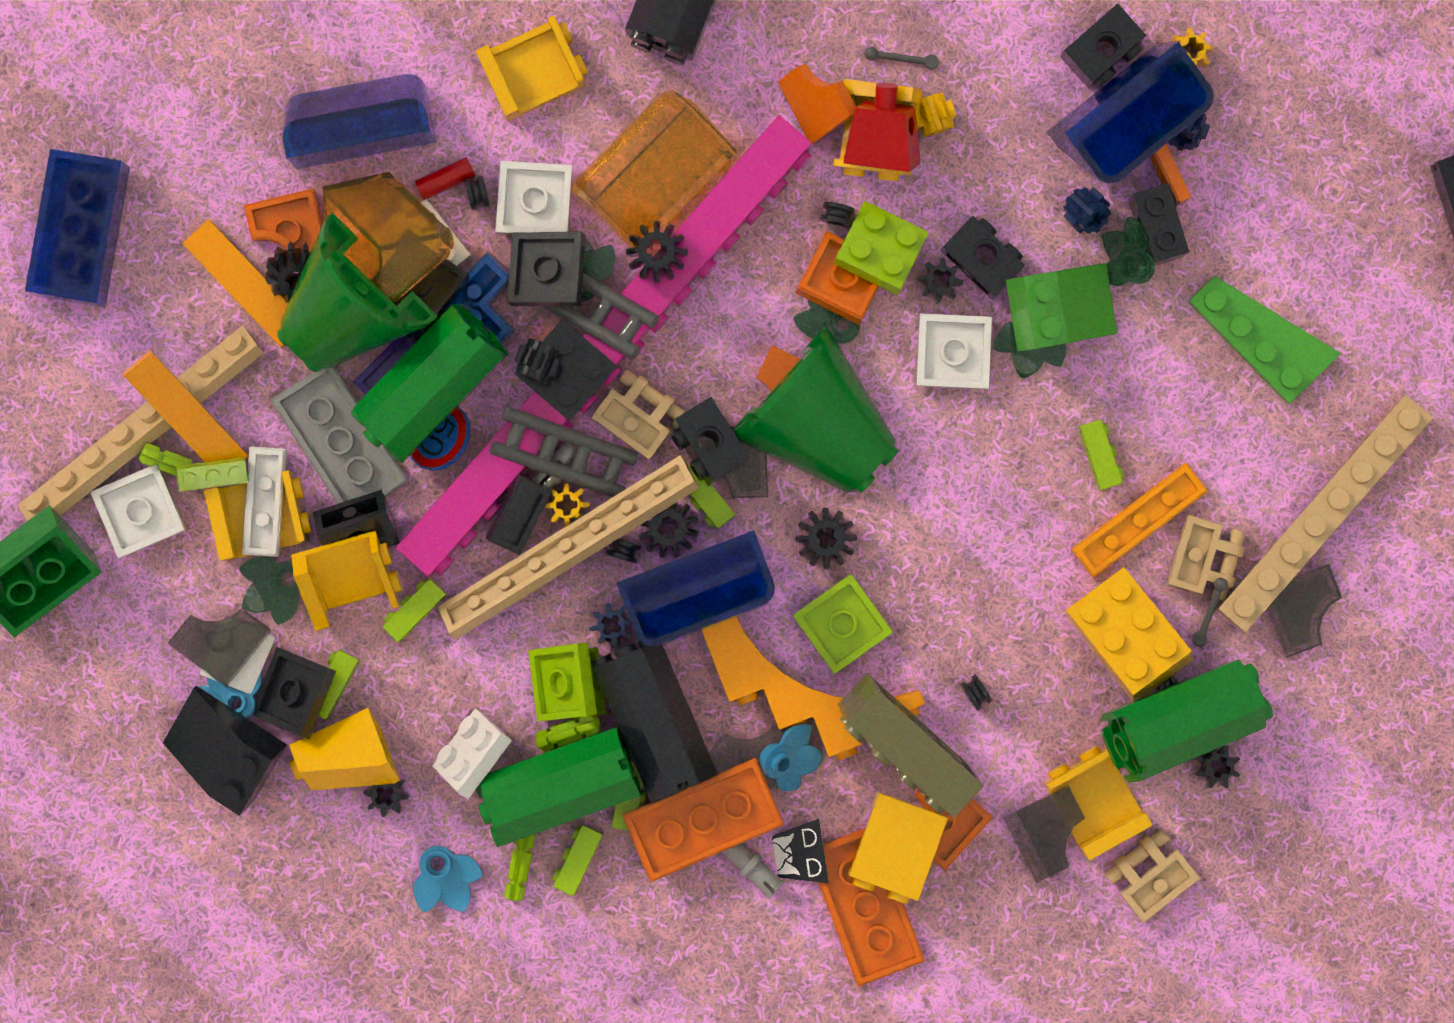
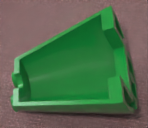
[277,212,438,372]
[732,326,899,493]

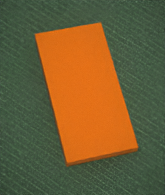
[622,758,785,883]
[818,827,925,987]

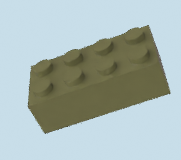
[837,673,984,818]

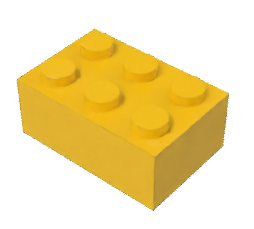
[1066,567,1193,701]

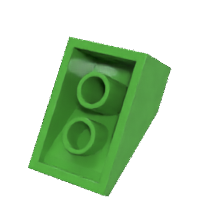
[1006,263,1118,351]

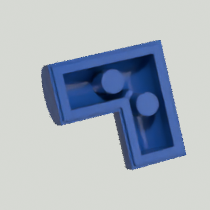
[444,253,515,344]

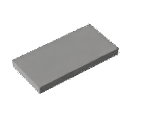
[270,366,410,504]

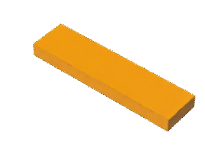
[182,219,288,348]
[123,349,248,462]
[1071,463,1208,578]

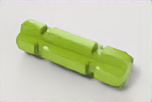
[139,443,199,476]
[535,715,601,752]
[504,834,536,901]

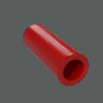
[415,157,475,200]

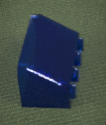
[1047,41,1214,183]
[283,74,437,169]
[616,530,775,648]

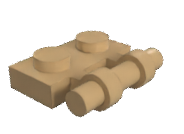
[591,369,685,461]
[1166,515,1246,602]
[1104,829,1200,923]

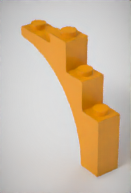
[698,608,925,761]

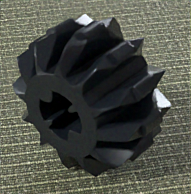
[626,221,688,284]
[265,241,310,303]
[639,502,699,558]
[795,508,857,569]

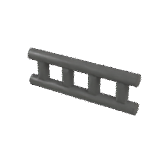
[541,273,659,359]
[489,406,638,497]

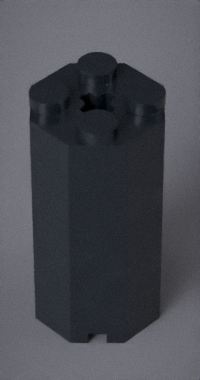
[625,0,717,66]
[591,633,718,803]

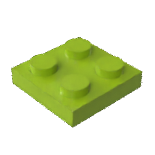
[833,201,929,295]
[792,574,893,674]
[528,642,597,722]

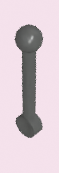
[864,47,939,69]
[1192,578,1228,647]

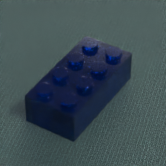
[25,149,130,308]

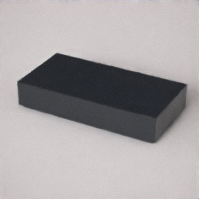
[486,474,552,555]

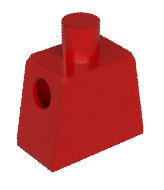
[843,83,920,172]

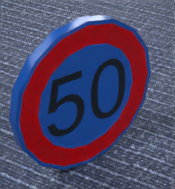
[410,407,470,471]

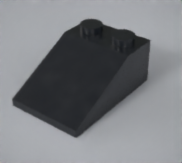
[163,686,287,816]

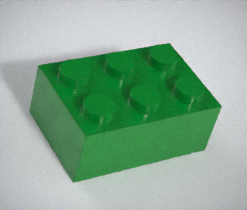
[0,505,102,638]

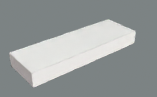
[242,447,287,557]

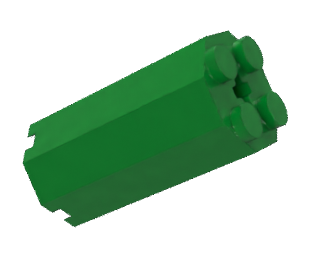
[351,303,509,463]
[1102,660,1273,783]
[476,726,642,847]

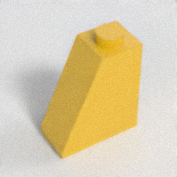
[289,708,400,791]

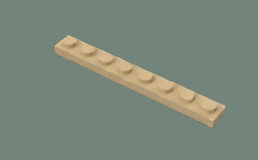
[18,325,264,521]
[1217,395,1433,634]
[438,455,700,640]

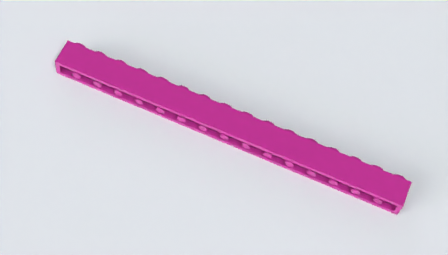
[396,115,812,577]

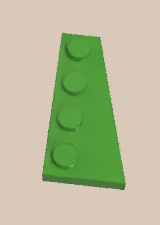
[1188,276,1341,404]

